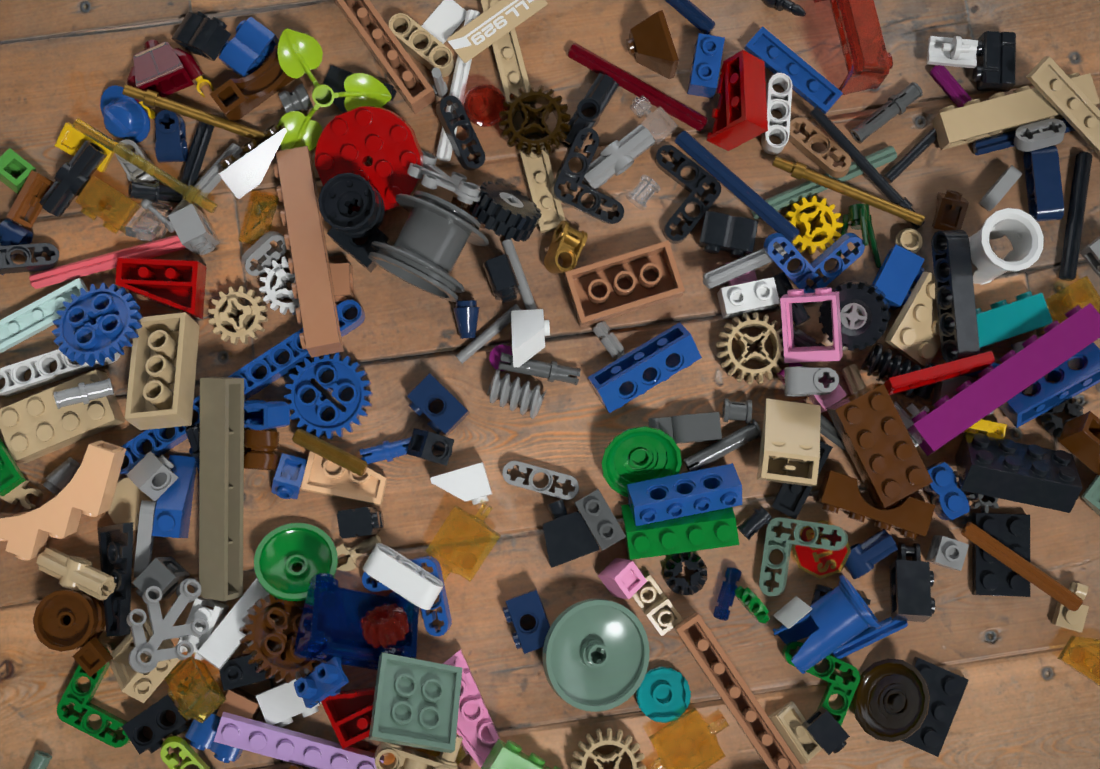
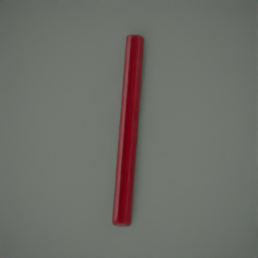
[568,43,708,131]

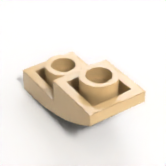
[632,572,683,636]

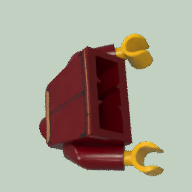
[127,40,214,119]

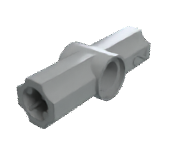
[583,124,655,190]

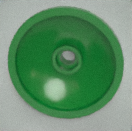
[254,523,338,601]

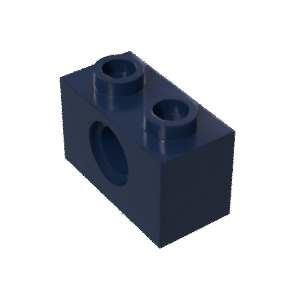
[407,373,470,436]
[503,589,550,654]

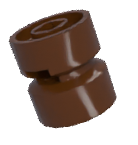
[244,430,280,470]

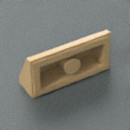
[768,701,822,765]

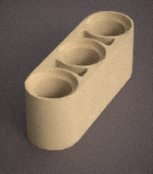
[388,13,454,77]

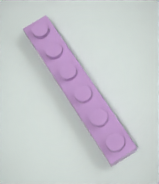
[213,712,384,769]

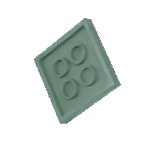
[369,653,462,753]

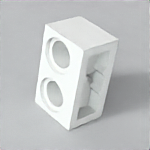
[717,277,780,319]

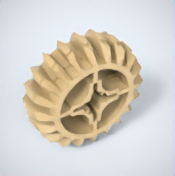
[716,312,786,385]
[571,728,646,769]

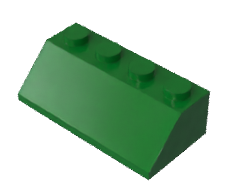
[621,504,739,560]

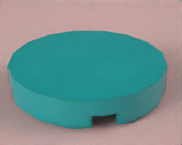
[636,666,691,723]

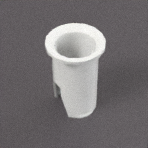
[969,208,1044,285]

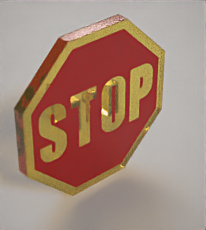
[792,520,851,579]

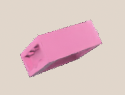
[780,287,843,363]

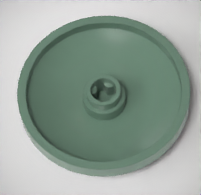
[542,599,650,712]

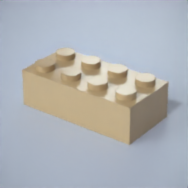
[125,312,200,430]
[0,370,125,463]

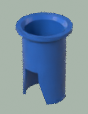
[773,574,882,674]

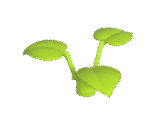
[278,28,392,151]

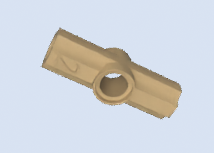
[36,548,116,600]

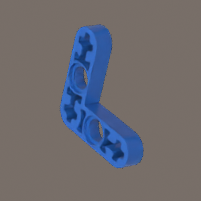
[764,233,865,293]
[362,556,452,637]

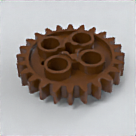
[239,594,328,683]

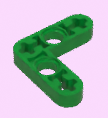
[782,641,860,725]
[57,648,130,748]

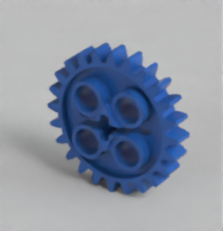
[52,283,143,367]
[284,353,373,439]

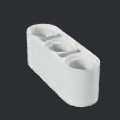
[761,73,792,155]
[363,543,444,610]

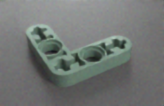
[759,517,848,596]

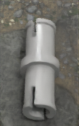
[53,378,114,409]

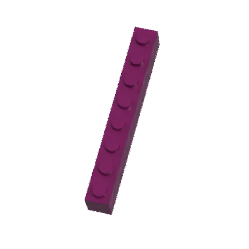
[907,303,1100,456]

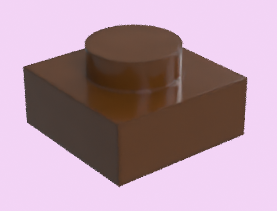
[72,637,113,677]

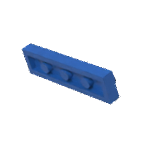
[744,26,843,114]

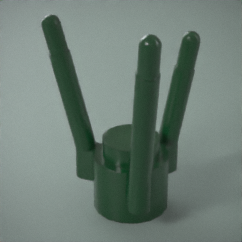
[835,204,881,268]

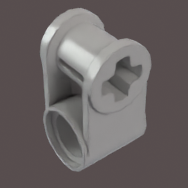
[115,140,162,184]
[784,367,839,397]

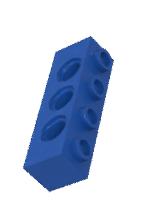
[588,322,702,413]
[999,342,1100,428]
[627,463,742,526]

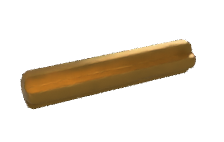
[292,429,368,476]

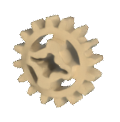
[208,286,268,345]

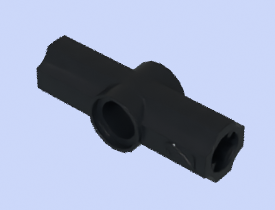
[558,73,619,152]
[39,140,107,217]

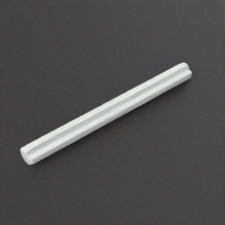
[436,10,480,161]

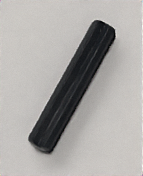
[179,121,214,191]

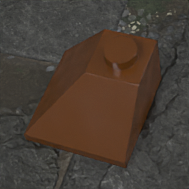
[626,10,679,79]

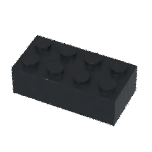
[955,432,1083,513]

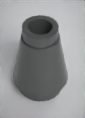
[43,456,81,495]

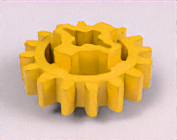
[785,196,843,255]

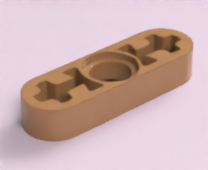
[789,117,851,178]

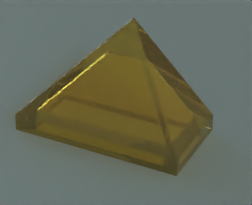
[239,191,279,245]

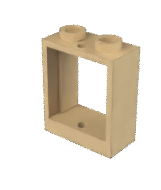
[109,618,180,703]

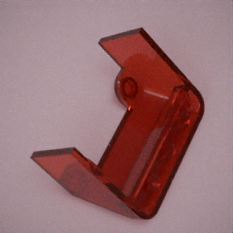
[814,0,893,95]

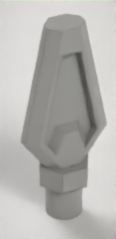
[431,67,448,98]

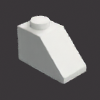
[511,309,550,368]
[430,462,493,505]

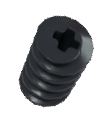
[860,343,921,397]

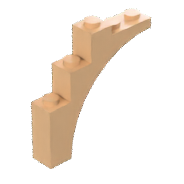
[0,440,126,560]

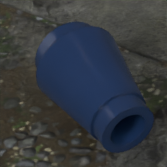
[453,300,480,339]

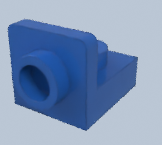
[271,453,307,499]

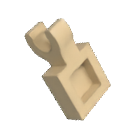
[1052,582,1089,633]

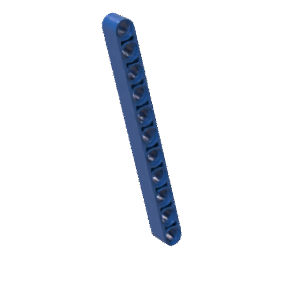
[120,300,365,475]

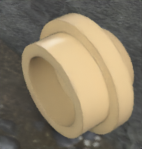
[895,228,923,254]

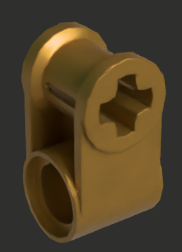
[544,220,588,274]

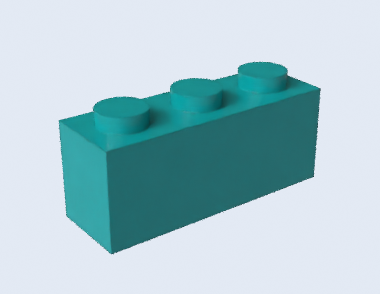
[976,291,1053,348]

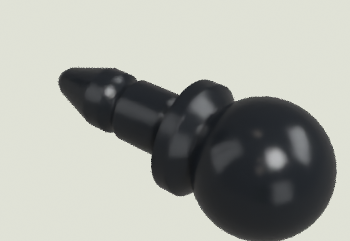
[763,0,806,17]

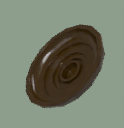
[852,658,930,742]

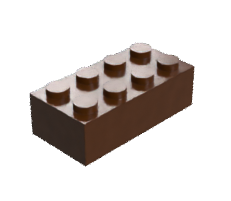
[826,383,933,508]

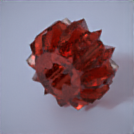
[361,603,409,649]

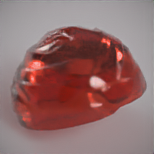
[463,84,506,127]

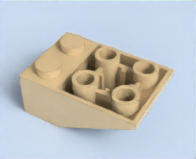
[757,398,821,487]

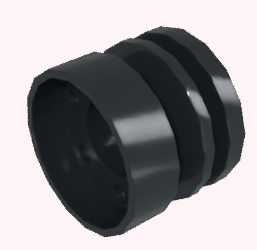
[318,173,385,238]

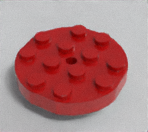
[315,106,423,212]

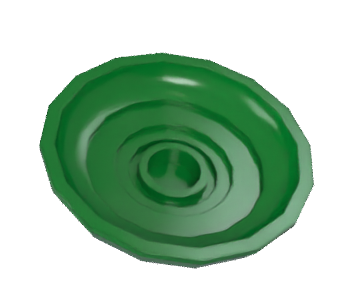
[601,426,682,497]

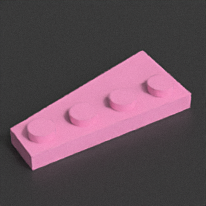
[443,649,500,768]

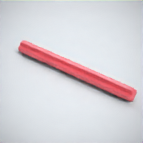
[29,235,186,289]

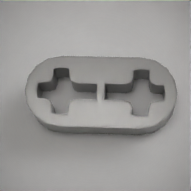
[1013,118,1066,152]
[979,165,1022,211]
[241,231,287,276]

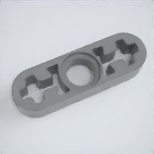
[502,461,579,500]
[134,500,157,578]

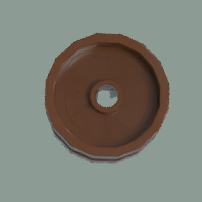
[33,589,106,652]

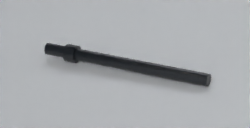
[809,106,925,229]

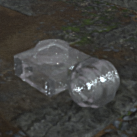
[630,96,678,145]

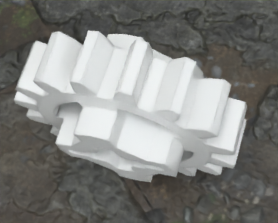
[259,256,300,315]

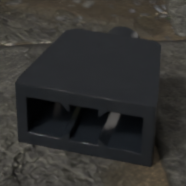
[542,500,600,568]

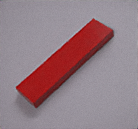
[884,351,995,395]

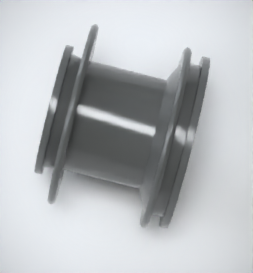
[368,191,489,302]

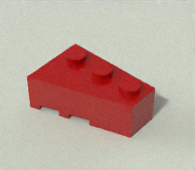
[706,50,768,151]
[115,258,207,319]
[321,687,375,749]

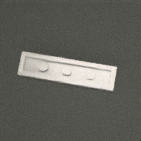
[197,578,269,670]

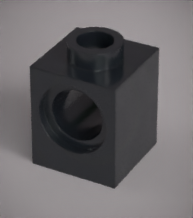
[406,428,454,466]
[801,707,850,755]

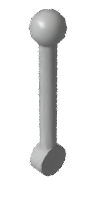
[141,199,175,233]

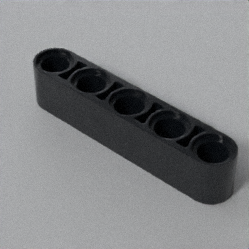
[931,230,980,363]

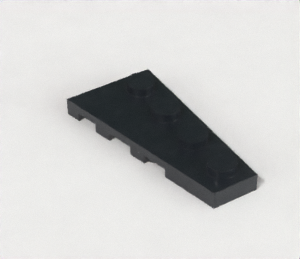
[97,522,133,637]

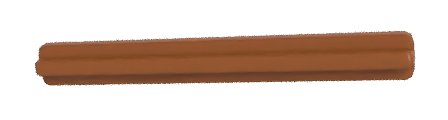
[961,522,1083,611]

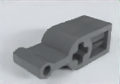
[648,412,722,444]

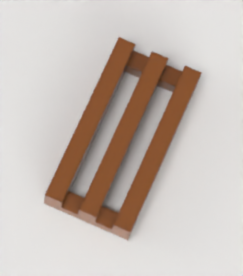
[6,170,54,230]

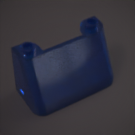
[294,573,419,670]

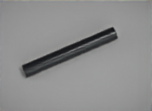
[883,127,937,184]

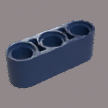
[1023,145,1064,222]

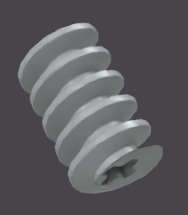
[487,369,547,419]

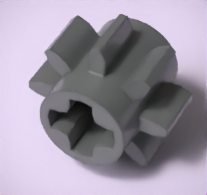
[966,492,999,513]

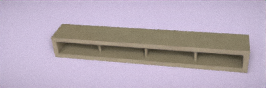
[199,377,244,601]

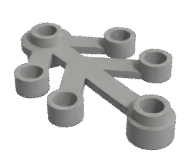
[407,151,481,204]
[126,578,209,674]

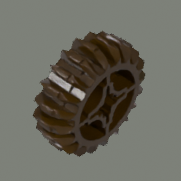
[499,85,571,158]

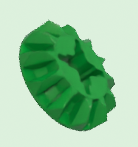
[735,586,770,624]

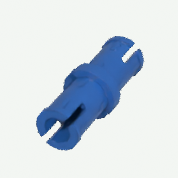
[360,437,411,464]

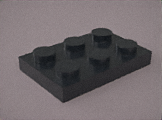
[972,513,1031,597]
[901,657,969,757]

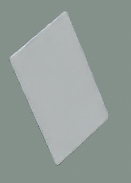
[422,0,467,44]
[773,596,812,629]

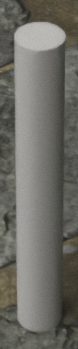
[502,239,537,310]
[456,304,521,364]

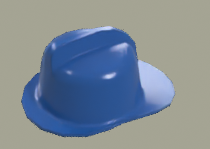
[100,85,150,143]

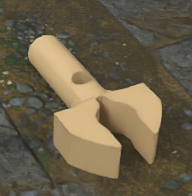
[336,535,381,571]

